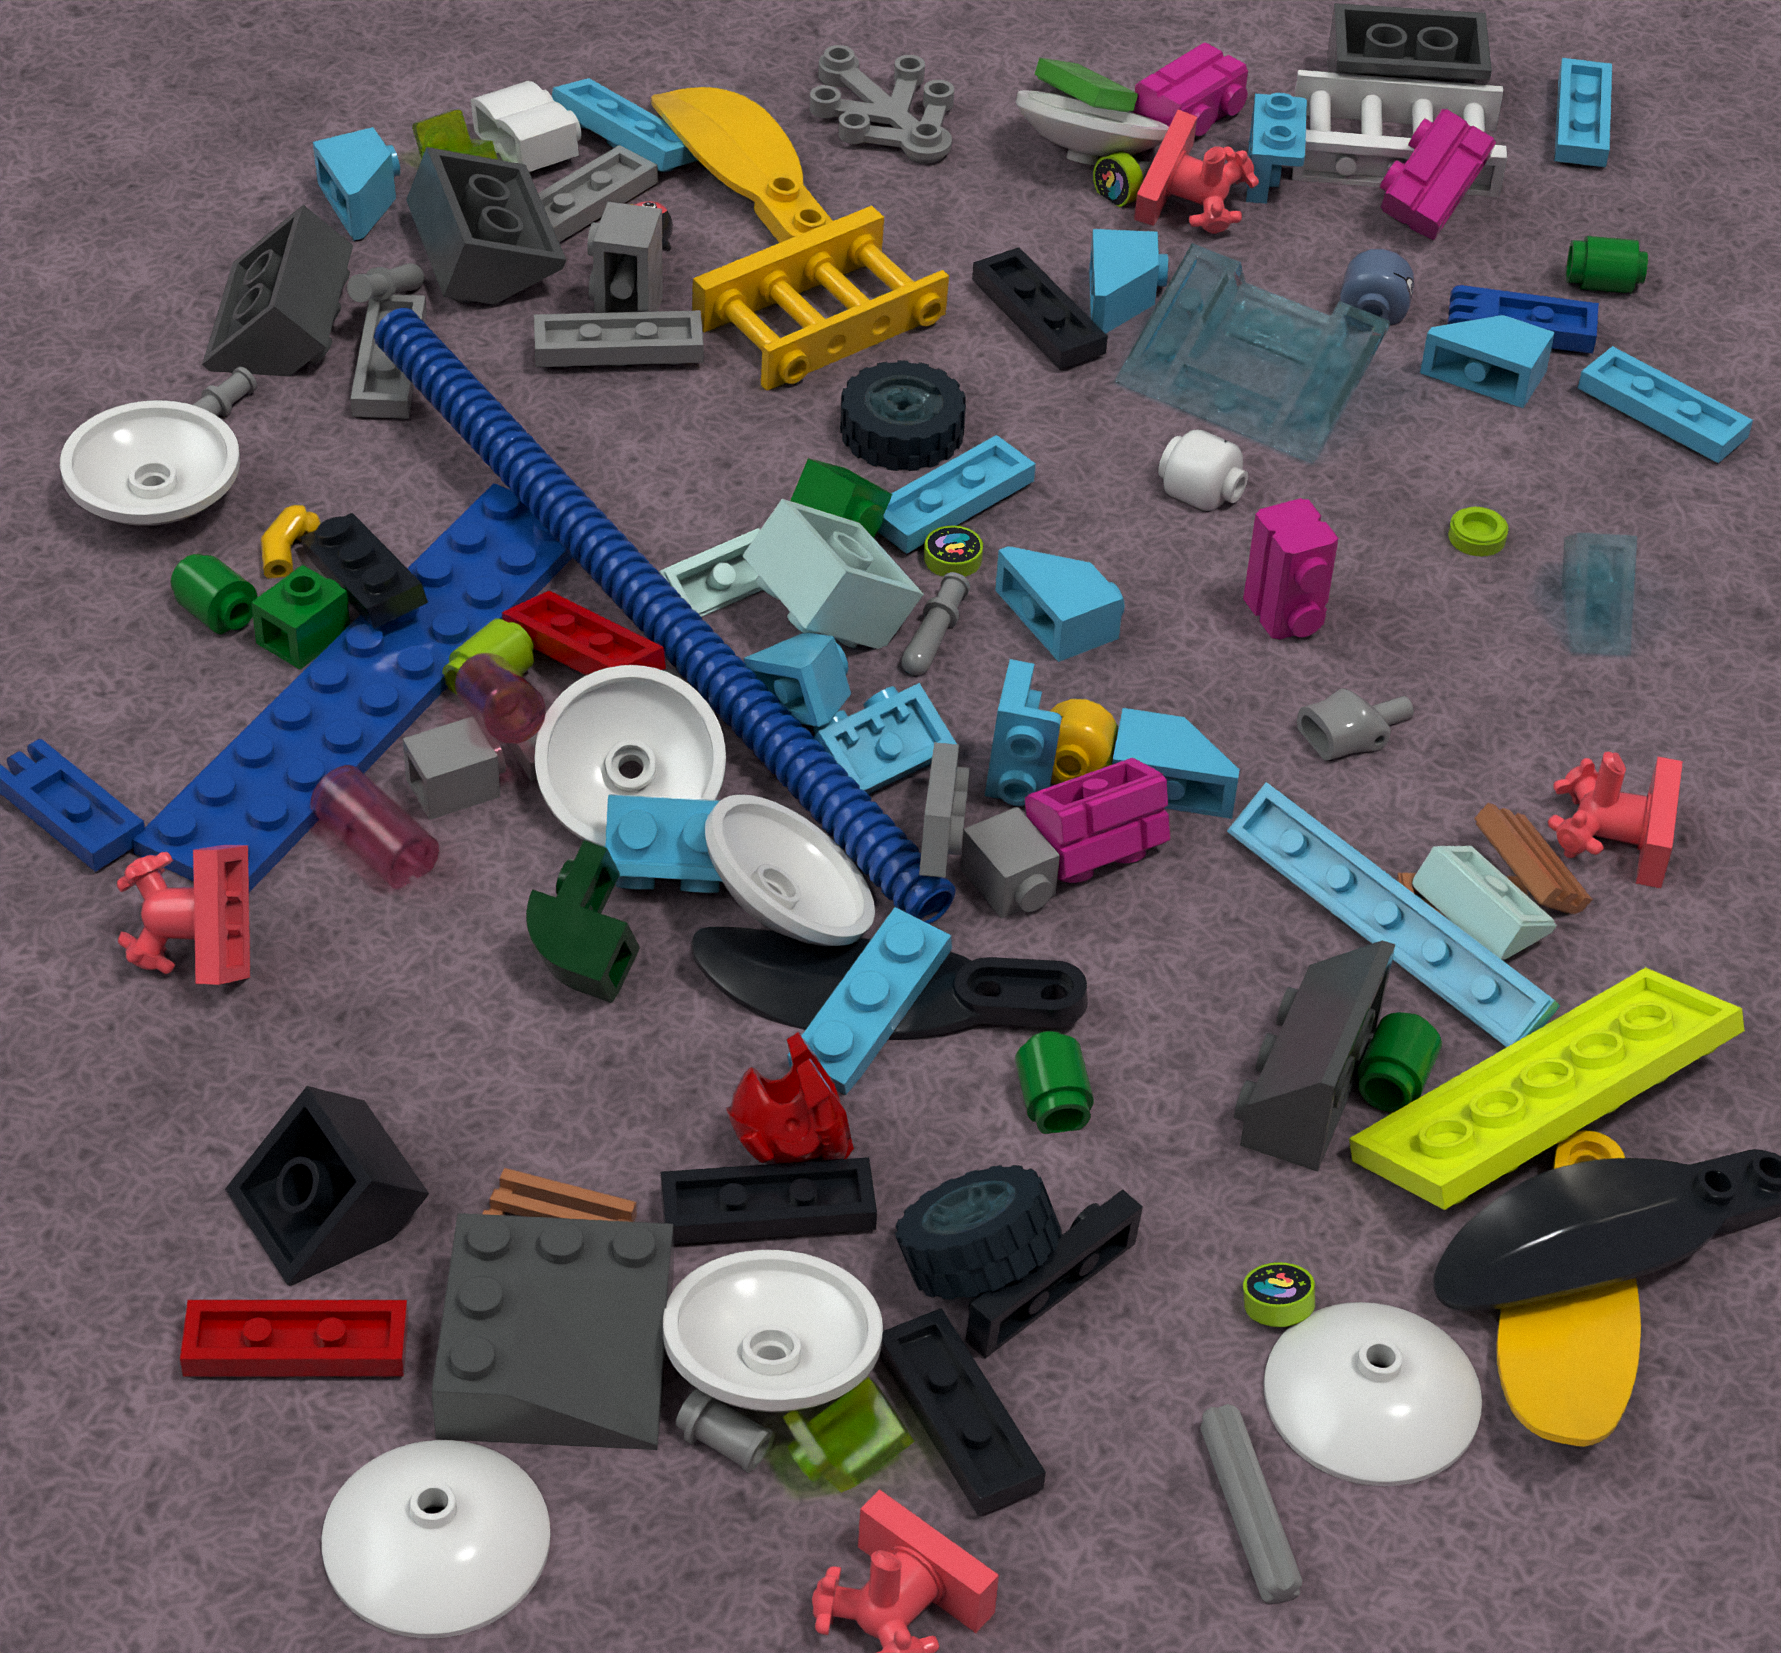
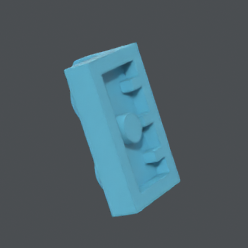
[1246,93,1307,204]
[985,659,1062,806]
[813,683,957,794]
[605,794,723,893]

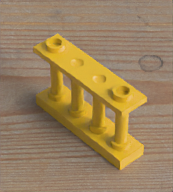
[692,205,949,391]

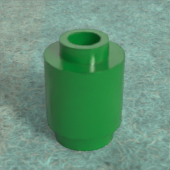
[1566,236,1648,294]
[171,554,258,635]
[1358,1012,1442,1112]
[1015,1031,1094,1134]

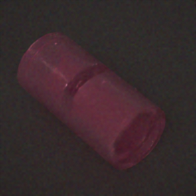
[455,653,546,743]
[310,765,439,890]

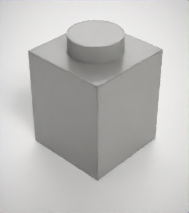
[403,716,506,820]
[960,807,1060,919]

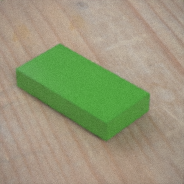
[1034,57,1138,113]

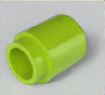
[442,619,534,706]

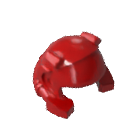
[727,1032,854,1164]

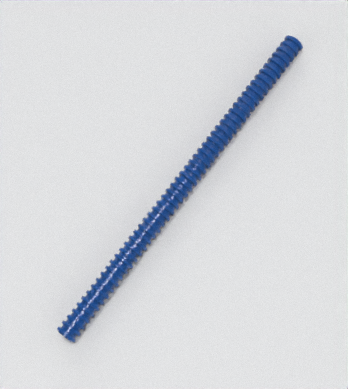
[374,308,955,924]

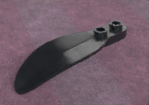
[691,927,1088,1040]
[1433,1149,1781,1311]

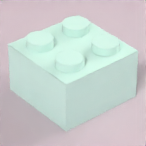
[742,499,924,649]

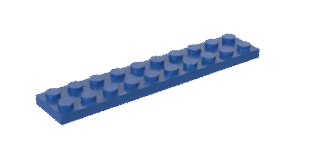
[132,483,573,892]

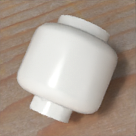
[1158,430,1248,511]

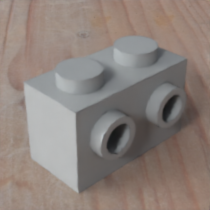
[587,202,663,313]

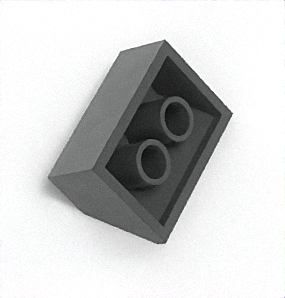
[1327,3,1492,85]
[406,147,566,305]
[202,205,353,377]
[1234,940,1395,1172]

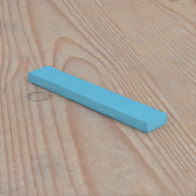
[1227,782,1560,1047]

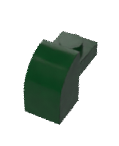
[526,840,640,1003]

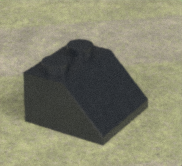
[225,1086,429,1286]

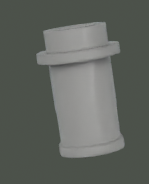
[676,1389,775,1473]

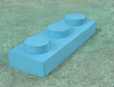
[1554,58,1612,167]
[552,78,698,172]
[1578,346,1753,463]
[877,435,1036,554]
[788,907,952,1095]

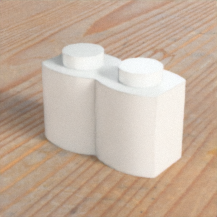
[471,81,581,172]

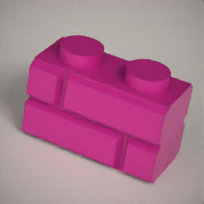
[1132,42,1248,136]
[1380,109,1496,240]
[1243,498,1339,640]
[1025,757,1170,883]

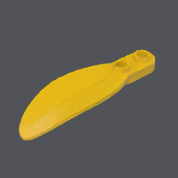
[651,87,833,243]
[1496,1130,1641,1447]

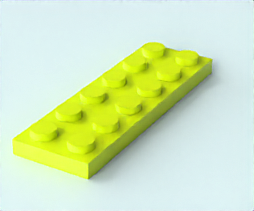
[1349,967,1745,1210]

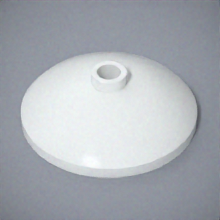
[1016,90,1169,165]
[60,400,240,526]
[535,665,726,847]
[705,795,875,946]
[663,1250,883,1412]
[1264,1302,1482,1486]
[321,1440,550,1638]

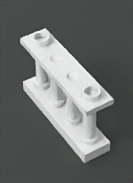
[1292,70,1507,197]

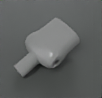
[1297,688,1414,760]

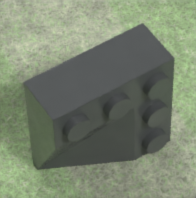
[431,1213,674,1450]

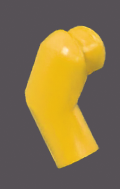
[261,505,321,579]

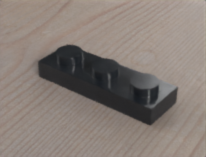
[972,247,1108,370]
[300,513,428,629]
[660,1157,877,1244]
[965,1189,1143,1359]
[879,1308,1046,1516]

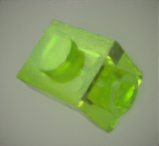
[412,109,498,160]
[783,1377,915,1493]

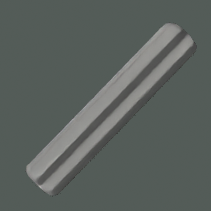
[1200,1404,1302,1604]

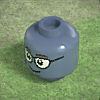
[1340,249,1414,326]

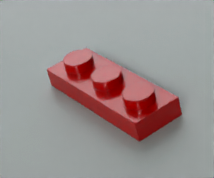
[502,591,666,675]
[180,1300,409,1377]

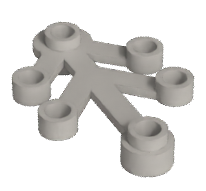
[810,45,955,164]

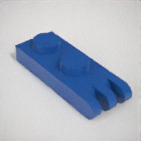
[1447,285,1599,354]
[0,739,145,872]

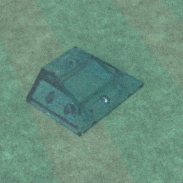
[1114,243,1390,464]

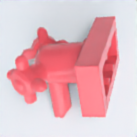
[1134,109,1259,234]
[1548,751,1683,888]
[117,845,250,985]
[812,1489,999,1653]

